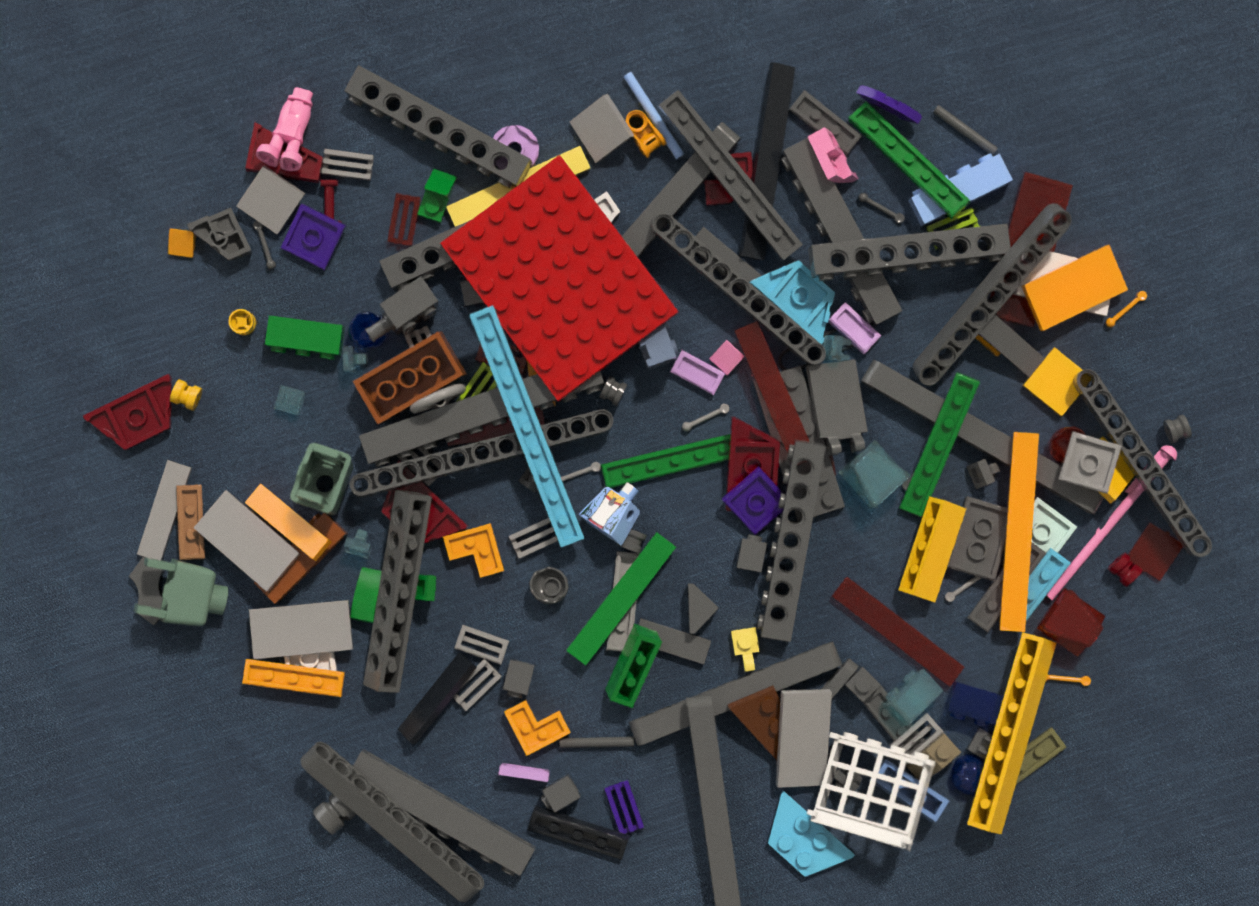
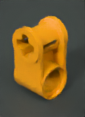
[625,110,667,158]

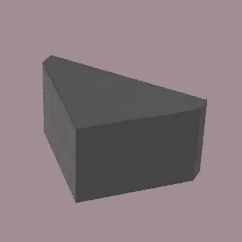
[688,583,719,634]

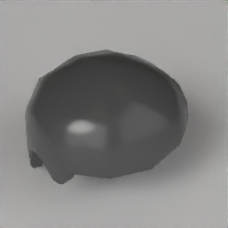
[529,567,569,605]

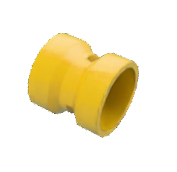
[228,309,257,336]
[170,379,203,411]

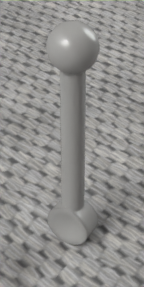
[682,404,730,431]
[561,462,601,482]
[945,576,981,602]

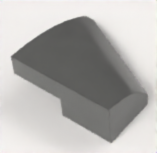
[187,208,252,261]

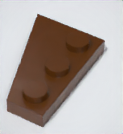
[727,685,781,760]

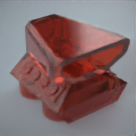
[1037,588,1105,657]

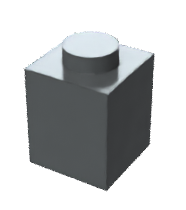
[736,534,767,572]
[503,659,535,698]
[844,666,881,702]
[541,773,581,812]

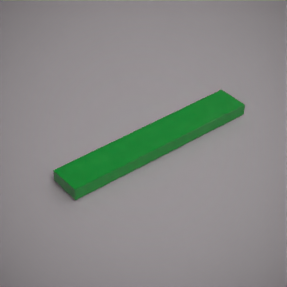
[848,101,970,219]
[899,372,980,518]
[601,434,730,488]
[566,532,676,665]

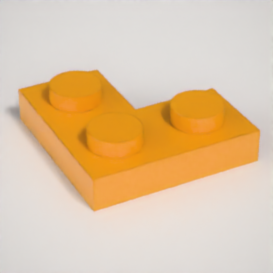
[443,523,504,578]
[504,700,571,756]

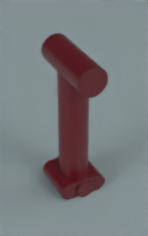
[320,180,342,223]

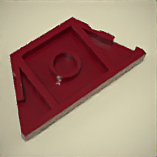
[83,374,172,450]
[725,417,780,511]
[381,460,468,544]

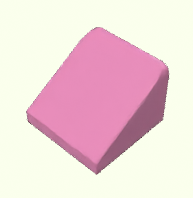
[709,340,745,375]

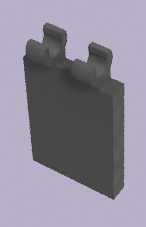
[806,359,868,456]

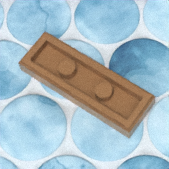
[176,484,205,560]

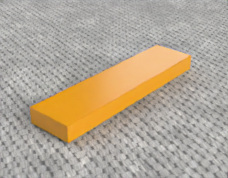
[245,483,331,561]
[242,659,345,697]

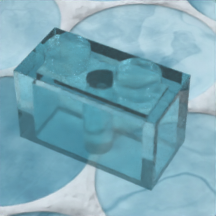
[883,669,944,727]

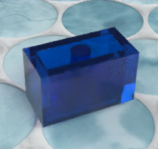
[945,681,1004,728]

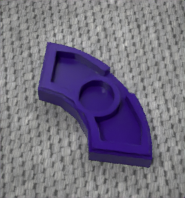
[856,85,922,124]

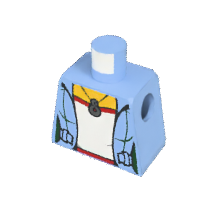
[579,483,640,546]

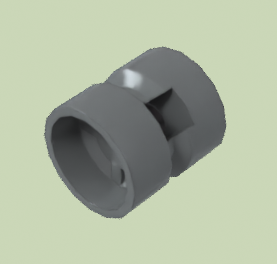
[313,794,357,835]

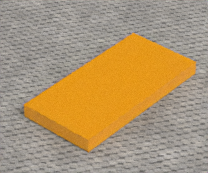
[1021,245,1128,331]

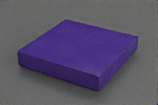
[281,204,346,270]
[722,466,784,535]

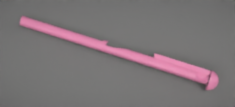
[1046,445,1177,600]

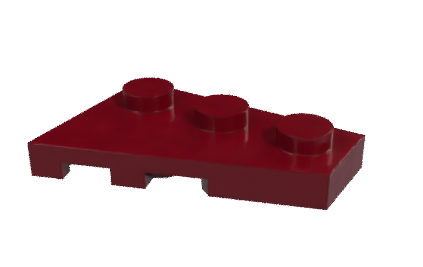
[245,122,323,183]

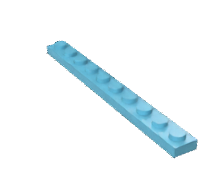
[470,305,584,547]

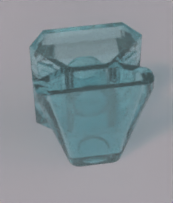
[838,440,910,509]

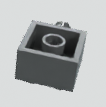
[365,277,438,342]

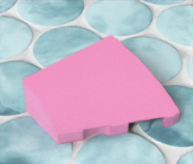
[808,127,858,183]

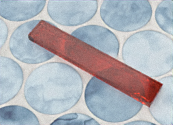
[735,321,810,466]
[831,576,964,687]

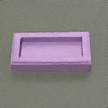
[828,302,881,355]
[670,350,725,395]
[499,763,550,782]

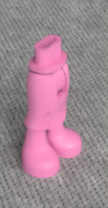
[256,88,313,171]

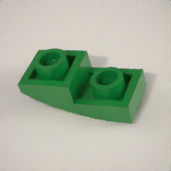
[350,567,382,624]

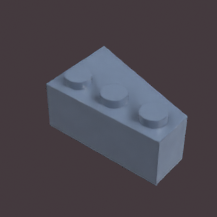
[638,321,679,370]

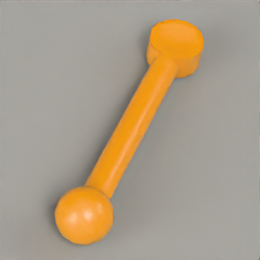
[1106,291,1147,327]
[1046,675,1091,686]

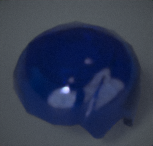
[348,312,388,349]
[951,754,985,795]

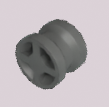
[599,376,628,406]
[1163,414,1192,444]
[617,529,647,554]

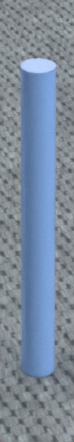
[623,72,684,159]

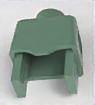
[290,443,353,515]
[133,557,228,626]

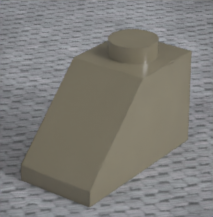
[905,733,961,781]

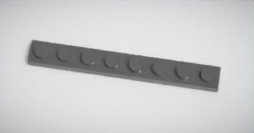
[658,90,803,261]

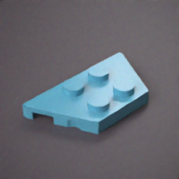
[749,260,835,344]
[767,790,855,877]

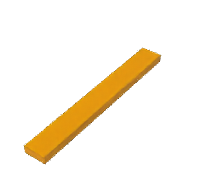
[999,432,1039,632]

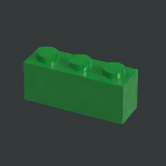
[265,315,345,360]
[605,623,662,708]

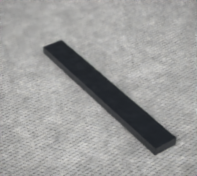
[739,62,796,261]

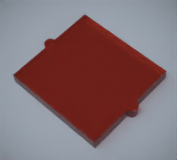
[1128,522,1183,581]

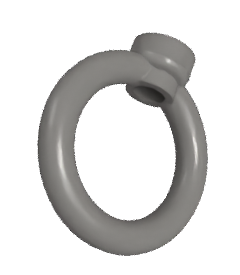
[410,384,466,414]

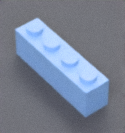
[909,153,1013,227]

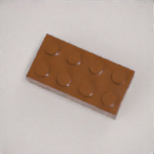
[353,331,467,424]

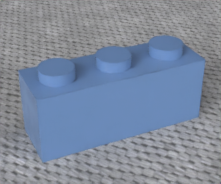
[869,759,949,822]

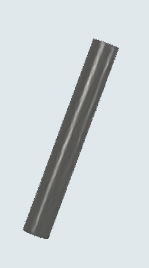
[933,105,998,155]
[560,737,634,748]

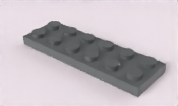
[753,366,845,521]

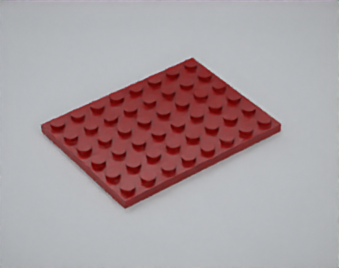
[440,155,679,402]

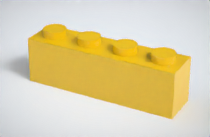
[898,496,966,603]

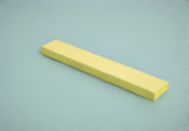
[446,146,591,227]

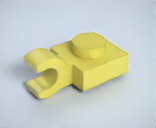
[731,627,759,672]

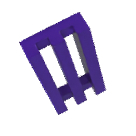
[604,780,644,834]

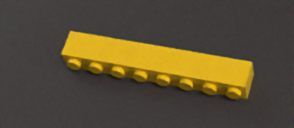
[967,632,1056,834]

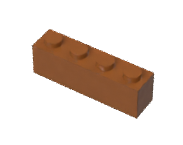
[254,513,348,604]

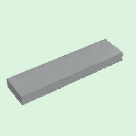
[137,460,192,560]
[607,551,639,651]

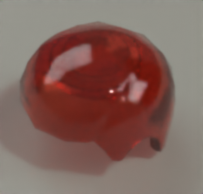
[1049,426,1086,464]

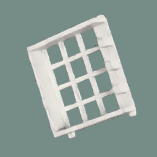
[807,732,935,851]

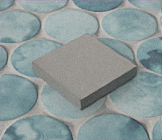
[570,94,634,163]
[237,165,305,234]
[1058,432,1121,494]

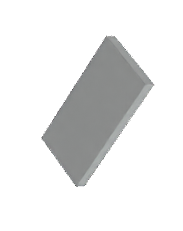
[194,490,301,592]
[249,600,353,659]
[776,689,832,788]

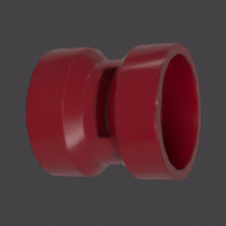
[1108,552,1143,587]

